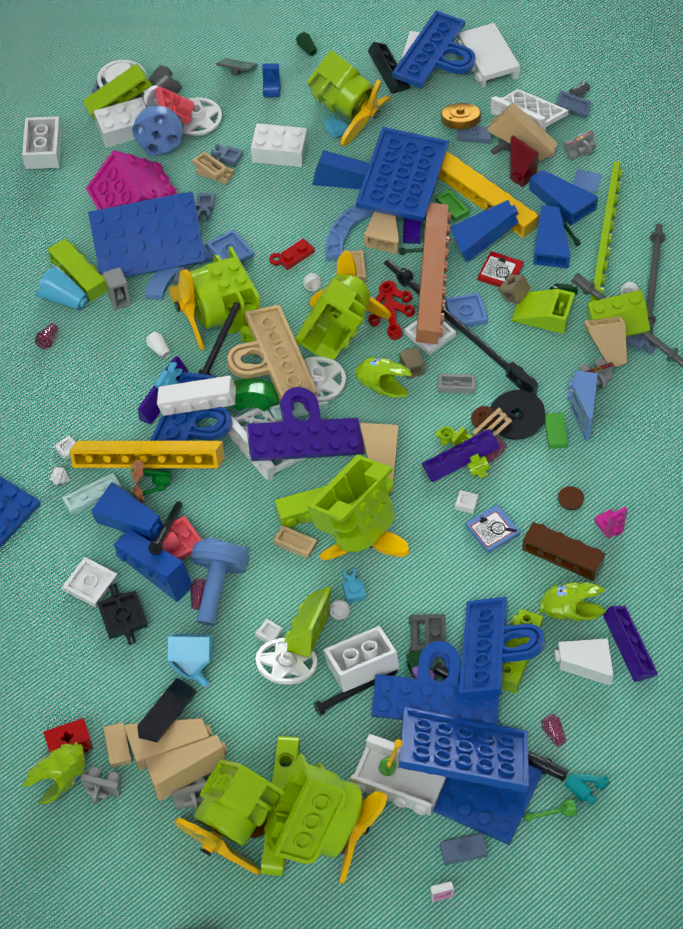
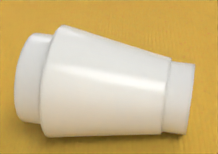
[146,332,171,359]

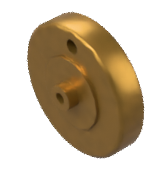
[441,103,481,129]

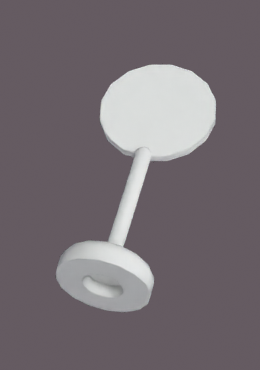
[105,63,158,107]

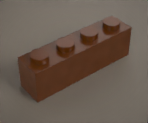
[522,522,606,582]

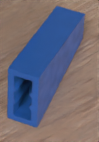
[312,150,370,189]
[529,170,598,226]
[450,200,519,262]
[533,205,570,269]
[91,482,163,541]

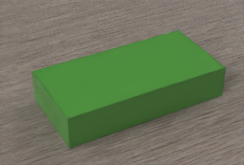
[435,189,470,222]
[545,413,568,449]

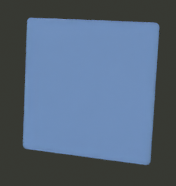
[573,169,602,193]

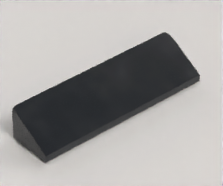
[368,42,410,94]
[137,678,196,743]

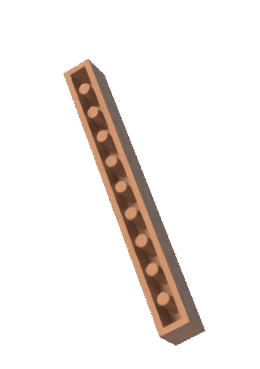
[416,203,451,344]

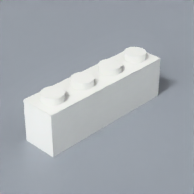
[157,375,236,416]

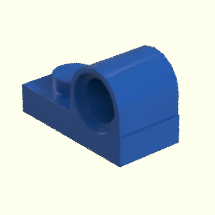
[262,63,281,97]

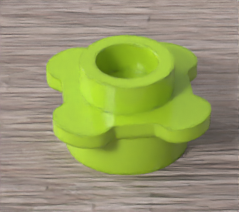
[435,426,454,446]

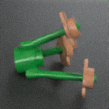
[130,460,171,504]

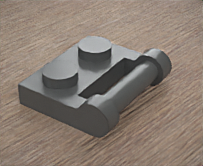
[409,614,446,653]

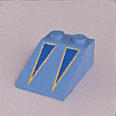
[567,371,598,441]

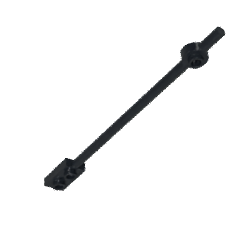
[384,259,538,395]

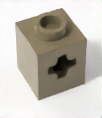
[498,274,531,303]
[399,347,425,380]

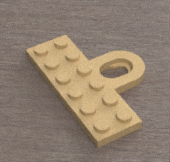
[227,304,318,401]

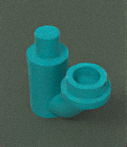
[564,773,610,806]

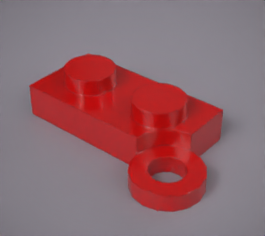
[269,238,315,271]

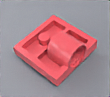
[155,86,194,125]
[162,516,202,560]

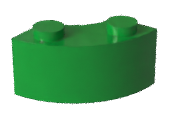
[231,378,278,412]

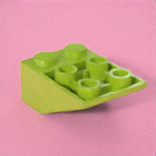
[511,289,575,334]

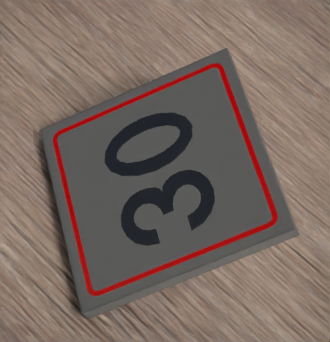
[216,58,257,75]

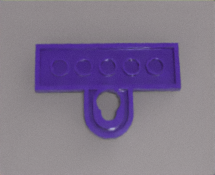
[246,387,364,461]

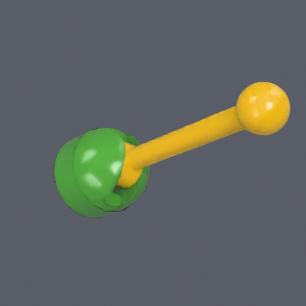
[378,739,403,776]

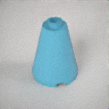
[36,265,88,310]

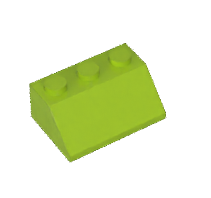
[586,290,650,337]
[285,587,331,658]

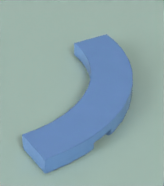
[326,206,374,261]
[145,245,213,299]

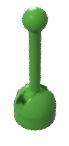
[524,798,577,822]

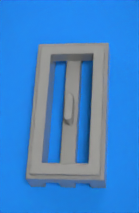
[438,374,476,394]

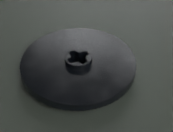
[491,390,545,440]

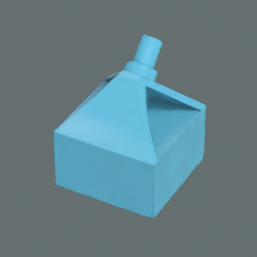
[168,634,214,688]

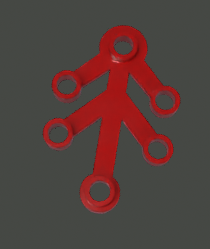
[368,281,415,340]

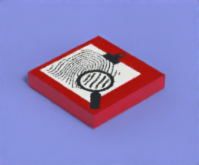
[478,251,524,287]

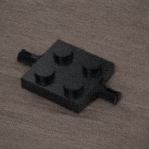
[97,584,148,645]

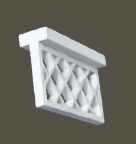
[491,89,568,132]
[227,408,305,481]

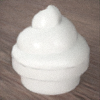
[303,273,321,291]
[621,282,639,294]
[49,466,70,486]
[330,600,350,620]

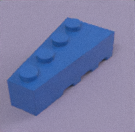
[113,529,194,602]

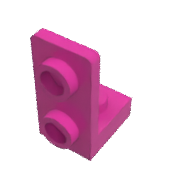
[594,507,628,538]

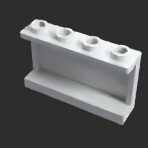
[456,23,520,88]
[350,734,446,816]

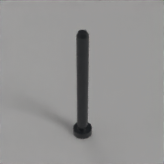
[198,302,240,375]
[148,501,182,555]
[314,670,397,716]

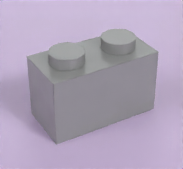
[103,267,131,311]

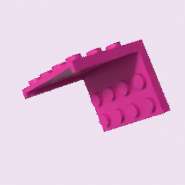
[86,150,178,210]

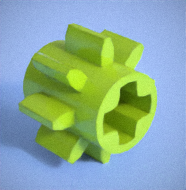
[467,454,491,479]

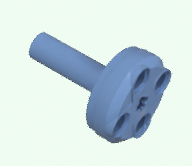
[132,106,183,156]
[191,538,250,626]

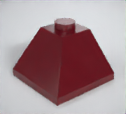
[509,135,539,187]

